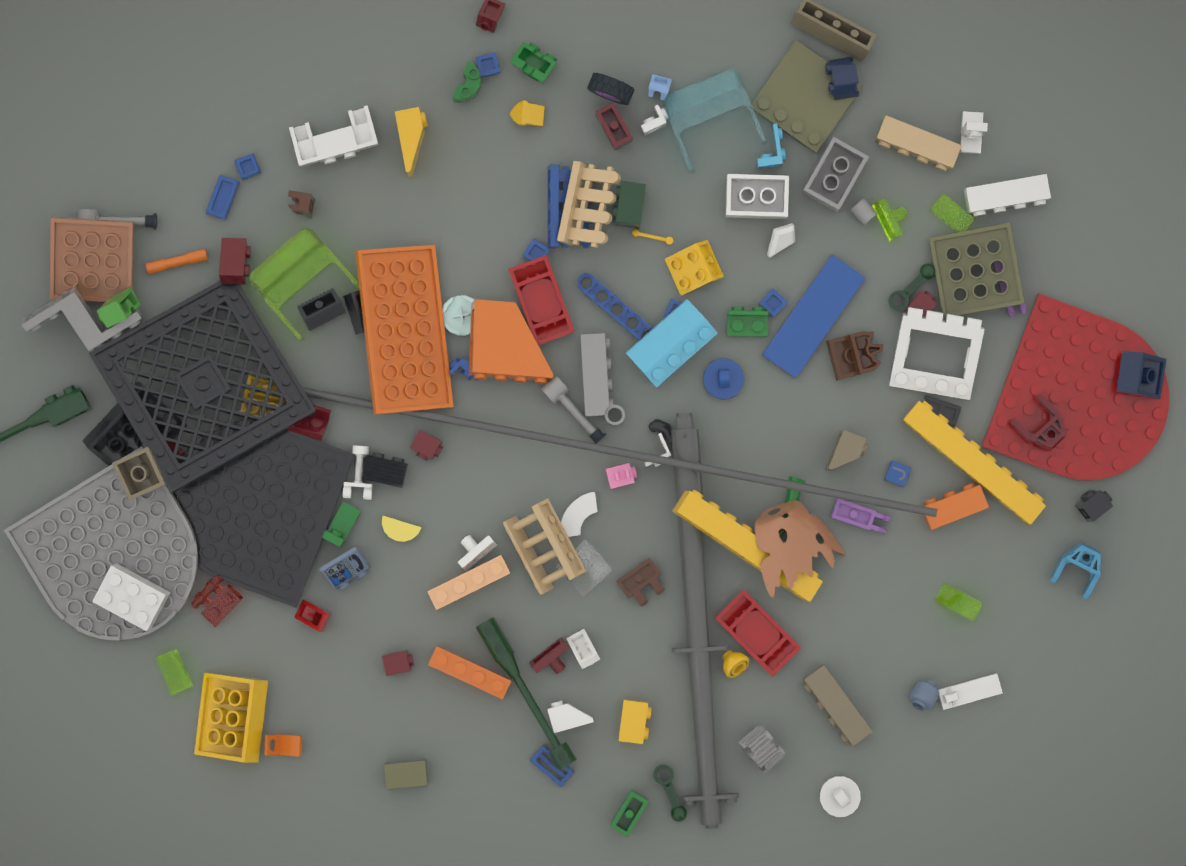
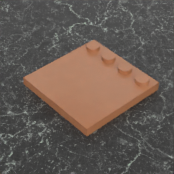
[50,217,134,302]

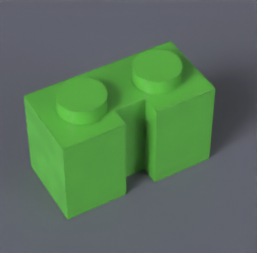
[97,287,141,328]

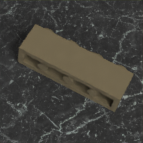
[790,0,877,62]
[803,664,873,746]

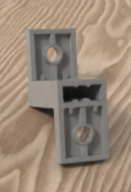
[21,286,142,351]

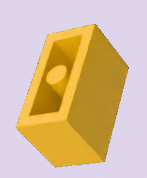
[618,699,652,744]

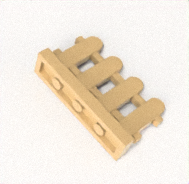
[557,161,621,248]

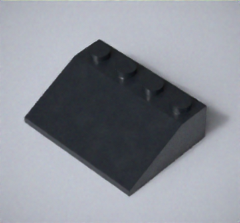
[82,381,187,466]

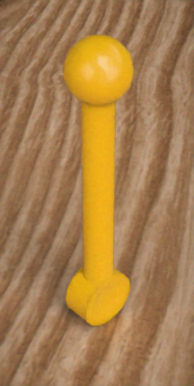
[632,229,673,245]

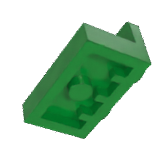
[727,307,769,337]

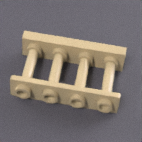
[503,498,586,595]

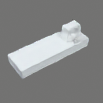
[938,673,1003,710]

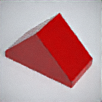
[294,599,332,632]

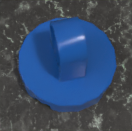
[703,358,744,400]

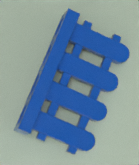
[547,165,594,248]

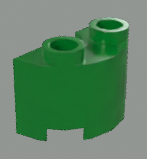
[510,42,557,84]
[452,61,482,103]

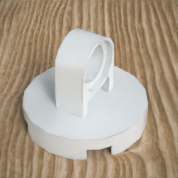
[820,776,861,817]

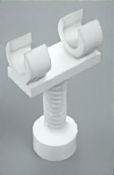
[343,445,373,500]

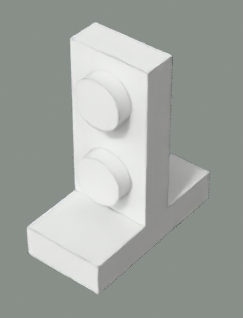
[960,111,988,154]

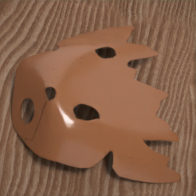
[755,500,846,598]

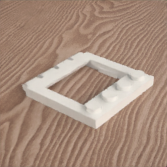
[889,307,985,400]

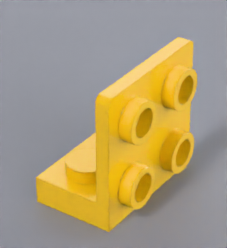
[665,240,724,295]

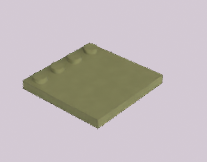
[749,40,863,153]

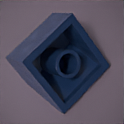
[1117,351,1167,399]

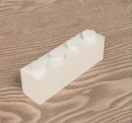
[964,174,1051,217]

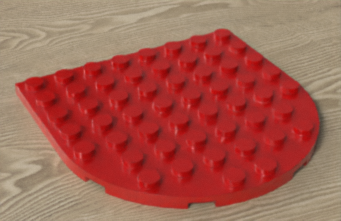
[981,294,1169,480]

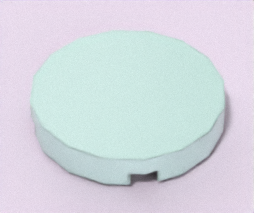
[443,295,474,336]

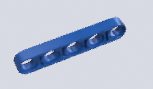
[577,273,653,340]

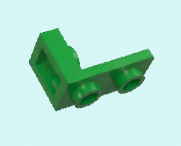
[322,502,361,547]

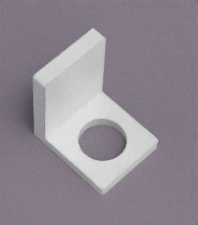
[644,433,671,467]

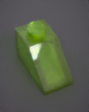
[935,583,983,622]

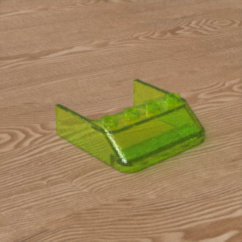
[249,228,360,342]

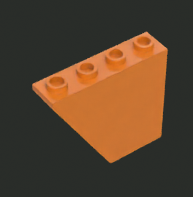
[468,299,553,384]

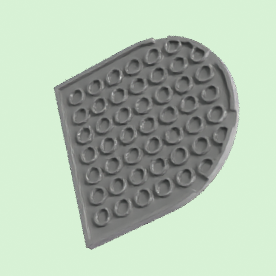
[4,446,198,641]

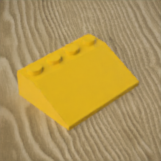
[194,673,268,763]

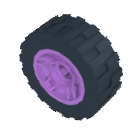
[587,73,635,105]

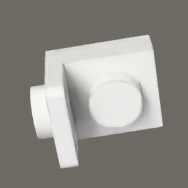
[641,105,668,136]

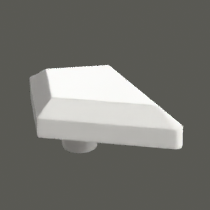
[767,223,795,258]

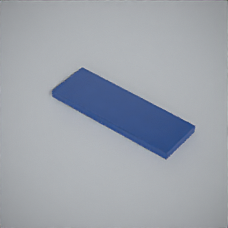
[762,255,865,378]

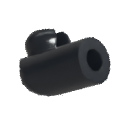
[649,419,672,444]

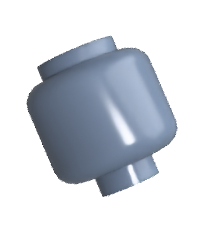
[909,679,940,711]

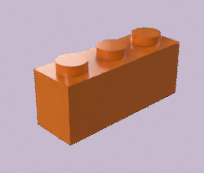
[924,483,989,530]

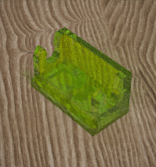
[155,649,193,696]

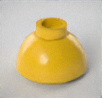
[722,650,750,678]

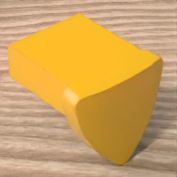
[510,100,545,127]

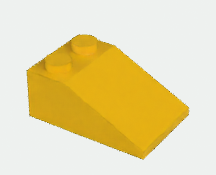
[395,107,428,177]

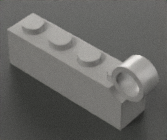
[581,333,625,426]

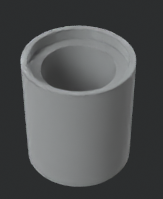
[851,198,877,225]

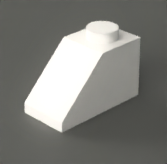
[547,700,594,733]

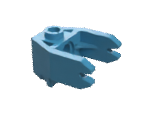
[1049,542,1101,599]

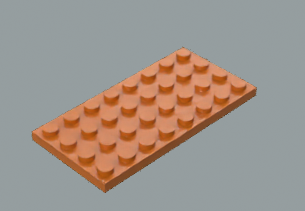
[355,245,454,415]

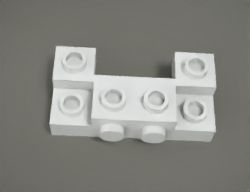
[289,105,379,167]

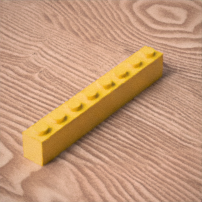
[901,401,1046,525]
[672,490,823,602]

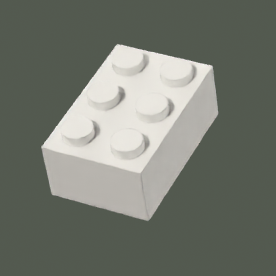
[725,174,789,219]
[92,563,171,631]

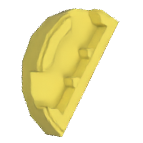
[382,516,422,542]

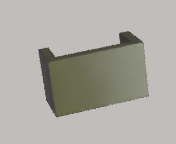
[384,759,428,789]

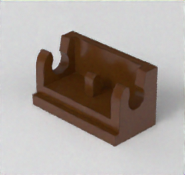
[288,190,315,219]

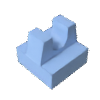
[648,74,672,100]

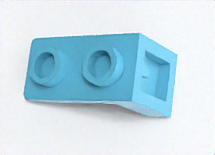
[756,123,786,169]

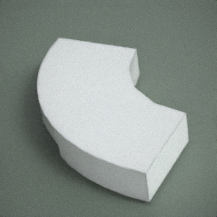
[561,492,598,537]

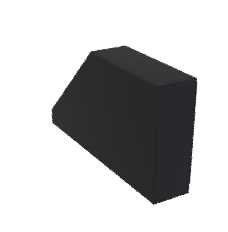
[924,395,962,427]

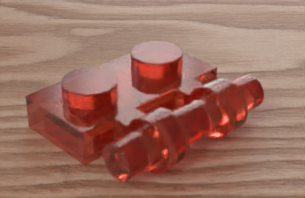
[191,575,243,627]

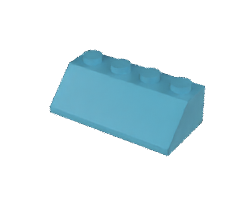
[625,299,718,388]

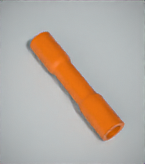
[146,248,208,275]

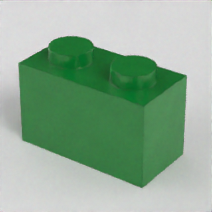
[610,789,649,837]

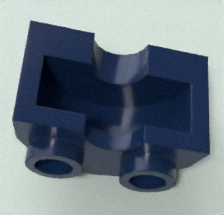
[825,57,859,100]

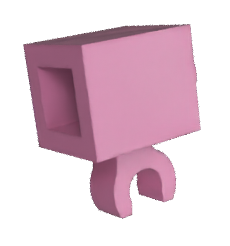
[606,463,637,489]

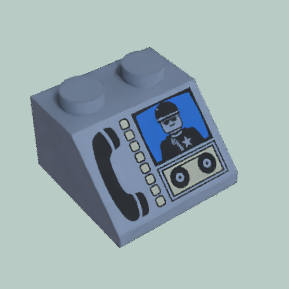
[320,547,371,590]

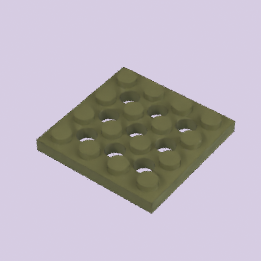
[929,223,1025,319]

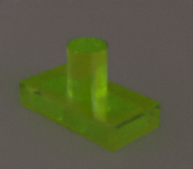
[930,193,975,232]
[872,198,907,241]

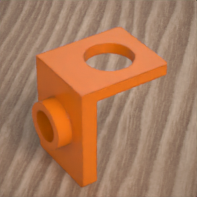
[264,734,302,757]

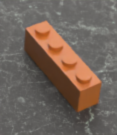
[428,646,512,700]

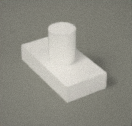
[458,535,497,572]
[566,629,600,669]

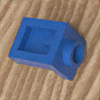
[449,357,477,380]

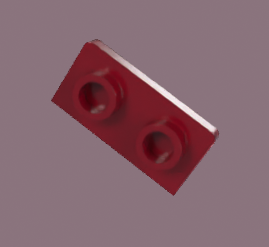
[286,404,331,441]

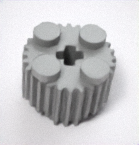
[738,725,786,774]

